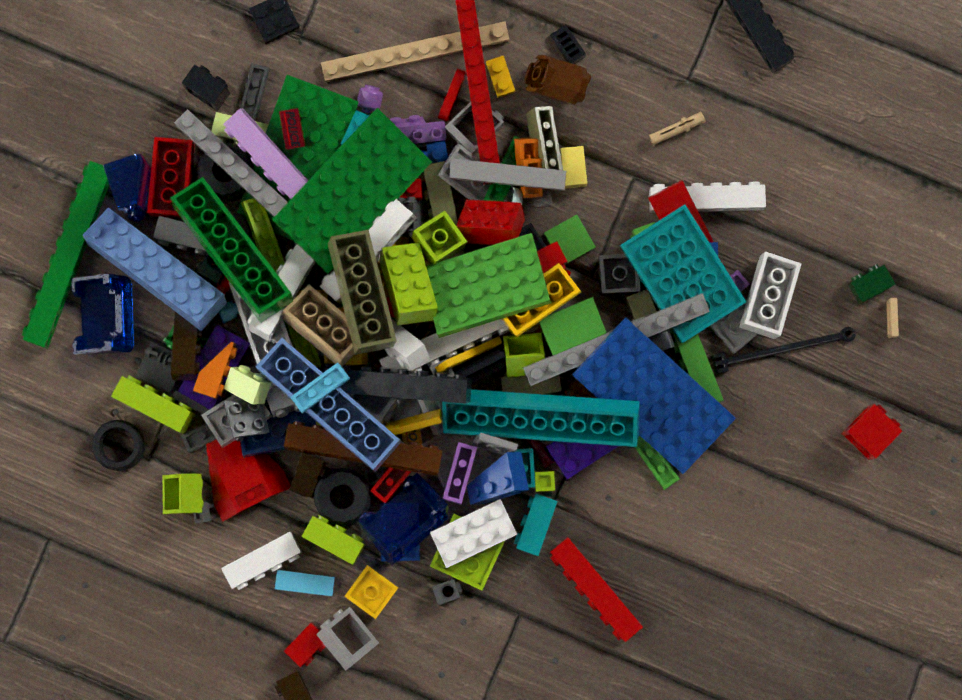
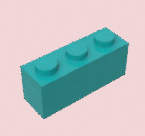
[514,494,558,556]

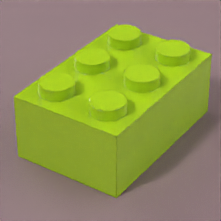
[301,515,366,565]

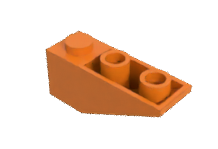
[193,342,238,399]

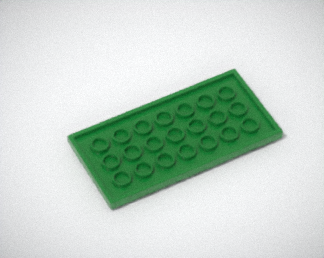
[237,74,359,240]
[271,108,432,273]

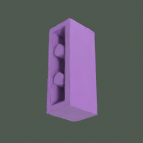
[442,442,477,505]

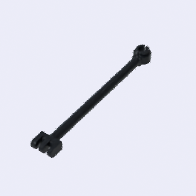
[712,327,856,374]

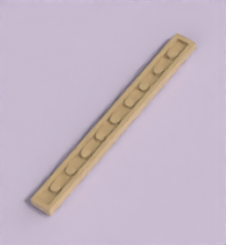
[321,21,510,82]

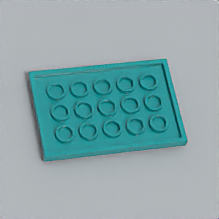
[620,205,746,343]

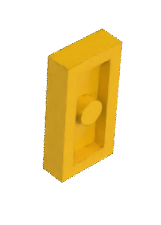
[486,55,515,98]

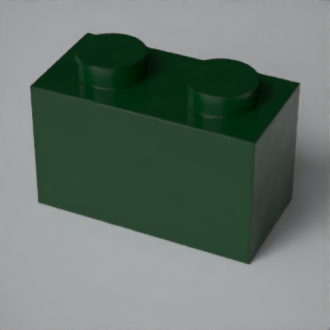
[848,264,896,304]

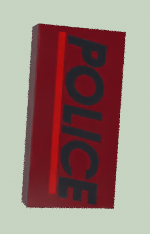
[279,108,305,149]

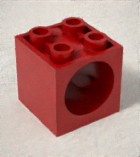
[841,404,902,460]

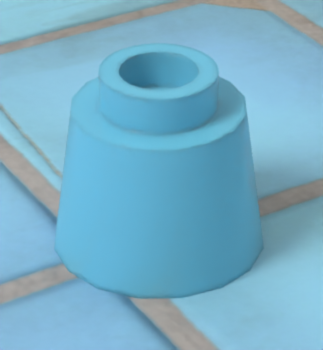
[218,301,239,324]

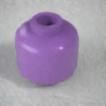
[357,85,383,114]

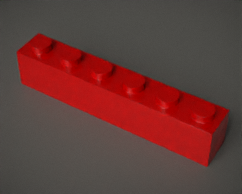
[549,537,643,642]

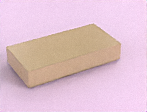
[886,298,899,338]

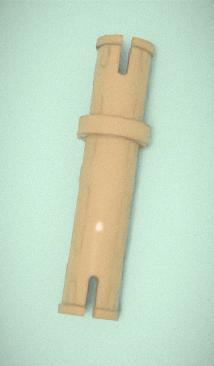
[649,111,706,146]

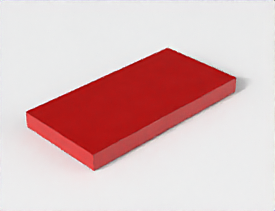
[648,180,714,242]

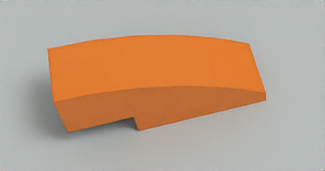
[514,138,542,198]

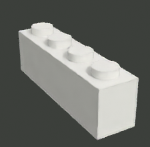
[385,319,429,371]
[221,532,302,590]

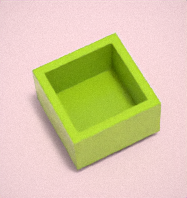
[503,333,545,377]
[162,474,204,514]

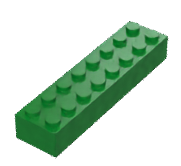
[171,177,293,323]

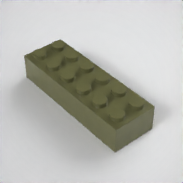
[328,230,397,355]

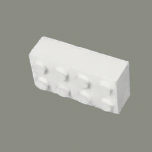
[739,251,801,339]
[430,499,517,568]

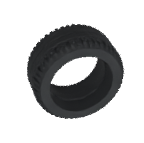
[92,420,145,471]

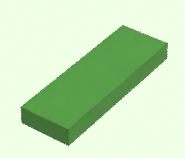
[634,436,680,490]

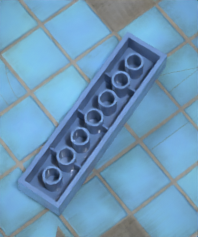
[83,208,227,331]
[256,338,401,472]

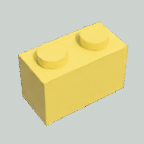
[560,146,587,189]

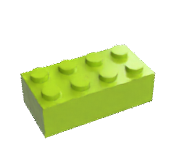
[379,243,438,326]
[111,375,195,434]

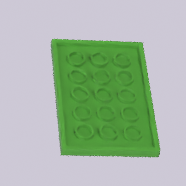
[426,233,551,338]

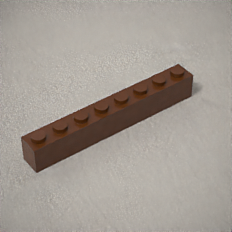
[284,421,442,476]

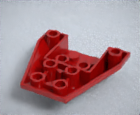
[206,439,291,522]

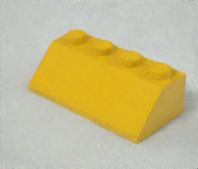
[502,263,581,337]

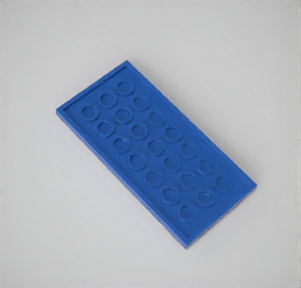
[572,317,736,474]

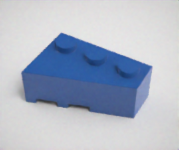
[467,452,529,505]

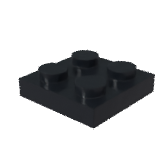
[249,0,300,44]

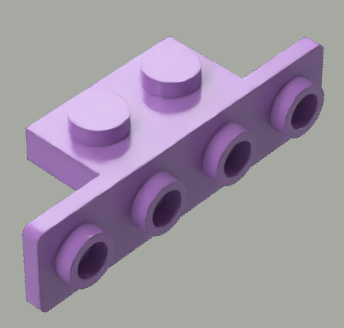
[390,115,446,144]

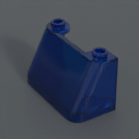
[103,154,151,222]
[71,274,134,355]
[358,473,448,565]

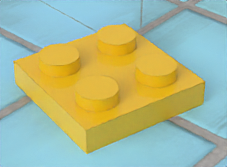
[345,565,399,619]

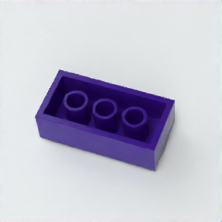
[178,325,251,409]
[546,441,618,480]

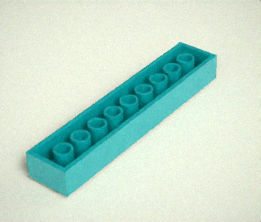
[442,390,640,447]

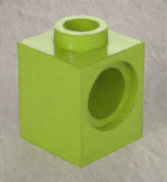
[534,471,555,492]

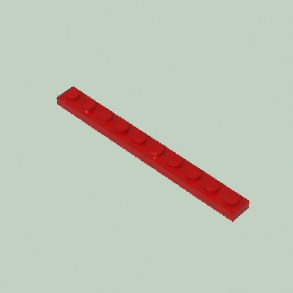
[455,0,500,185]

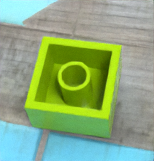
[411,211,467,265]

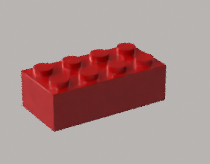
[147,137,195,219]

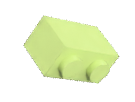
[224,365,272,405]

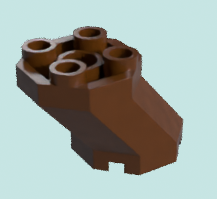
[524,55,591,105]

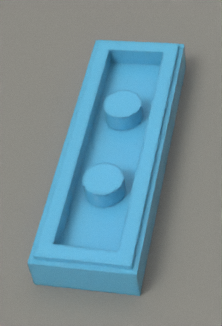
[290,363,350,414]
[275,570,335,596]

